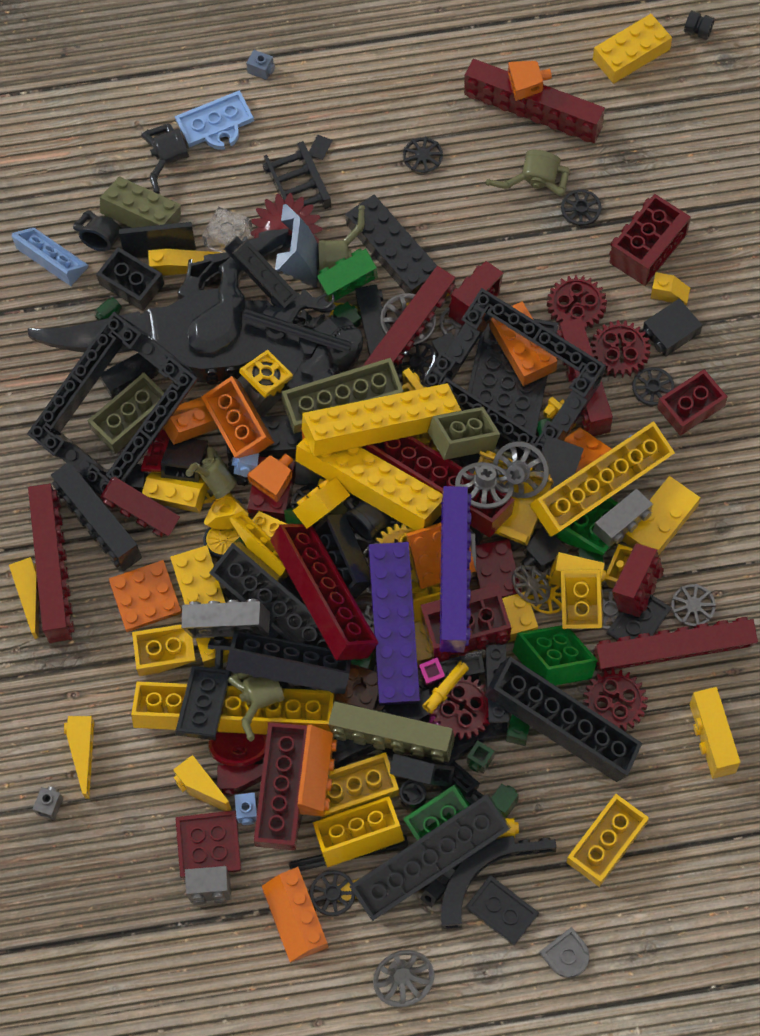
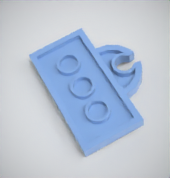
[175,90,254,150]

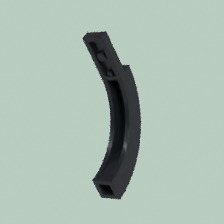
[441,836,556,930]

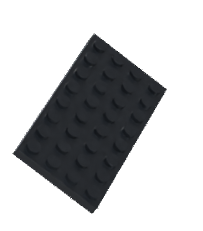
[468,318,559,459]

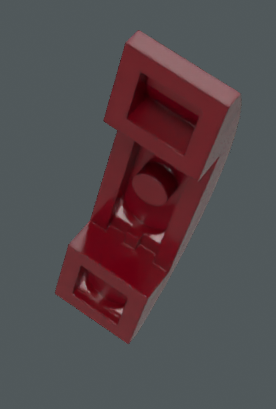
[141,428,170,472]

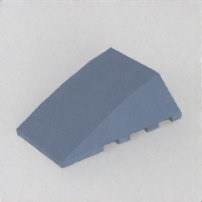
[275,204,319,288]

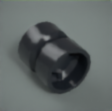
[684,10,715,40]
[400,780,426,812]

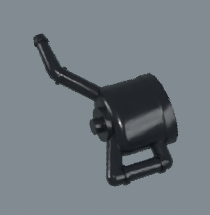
[141,123,189,194]
[73,210,131,251]
[343,494,408,541]

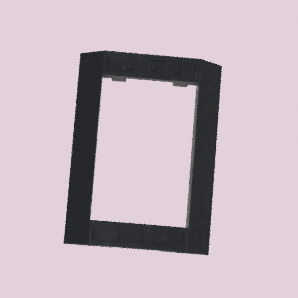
[421,288,606,459]
[27,312,198,495]

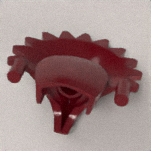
[251,193,322,252]

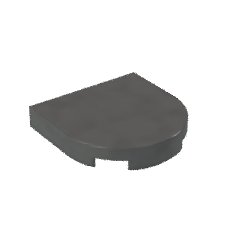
[539,927,589,978]

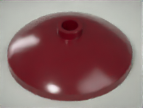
[208,732,267,767]

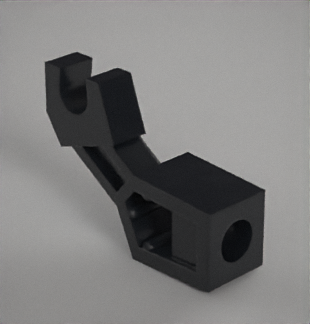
[420,862,462,908]

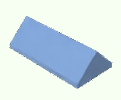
[12,228,89,286]

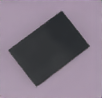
[309,135,333,160]

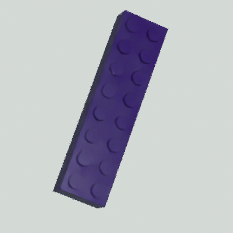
[440,486,471,652]
[368,542,420,706]

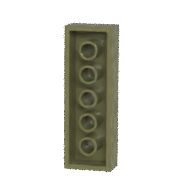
[282,358,404,434]
[328,701,455,763]

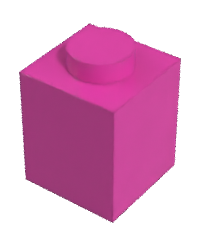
[419,657,446,685]

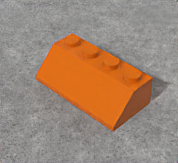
[201,376,275,459]
[163,397,219,445]
[298,725,337,817]
[262,867,329,963]

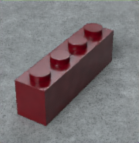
[100,477,180,538]

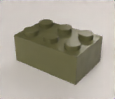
[428,407,500,460]

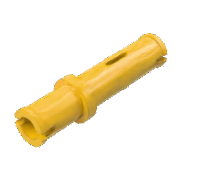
[422,661,469,714]

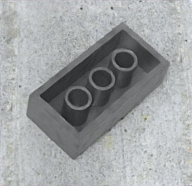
[181,599,270,638]

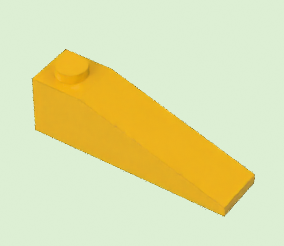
[148,249,223,276]
[229,511,289,579]
[9,557,39,639]
[64,716,95,799]

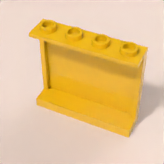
[473,451,554,546]

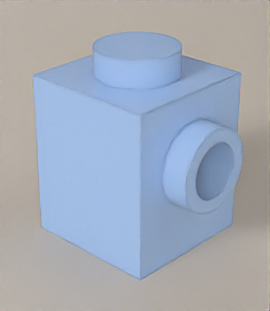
[232,453,259,477]
[235,792,257,825]

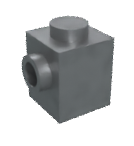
[33,786,63,820]

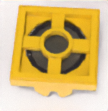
[239,349,293,398]

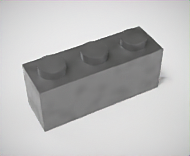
[593,488,653,547]

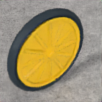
[203,527,240,558]

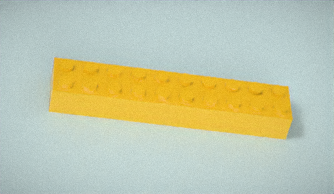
[131,682,335,734]

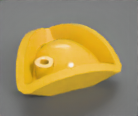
[204,492,249,529]

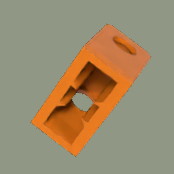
[508,61,552,101]
[247,454,293,502]

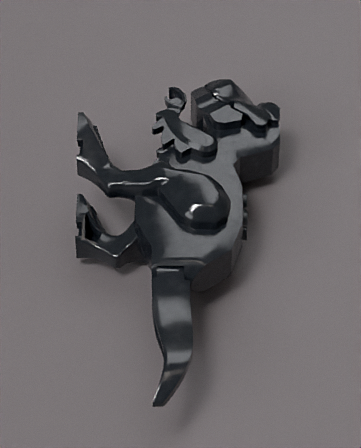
[28,229,363,391]

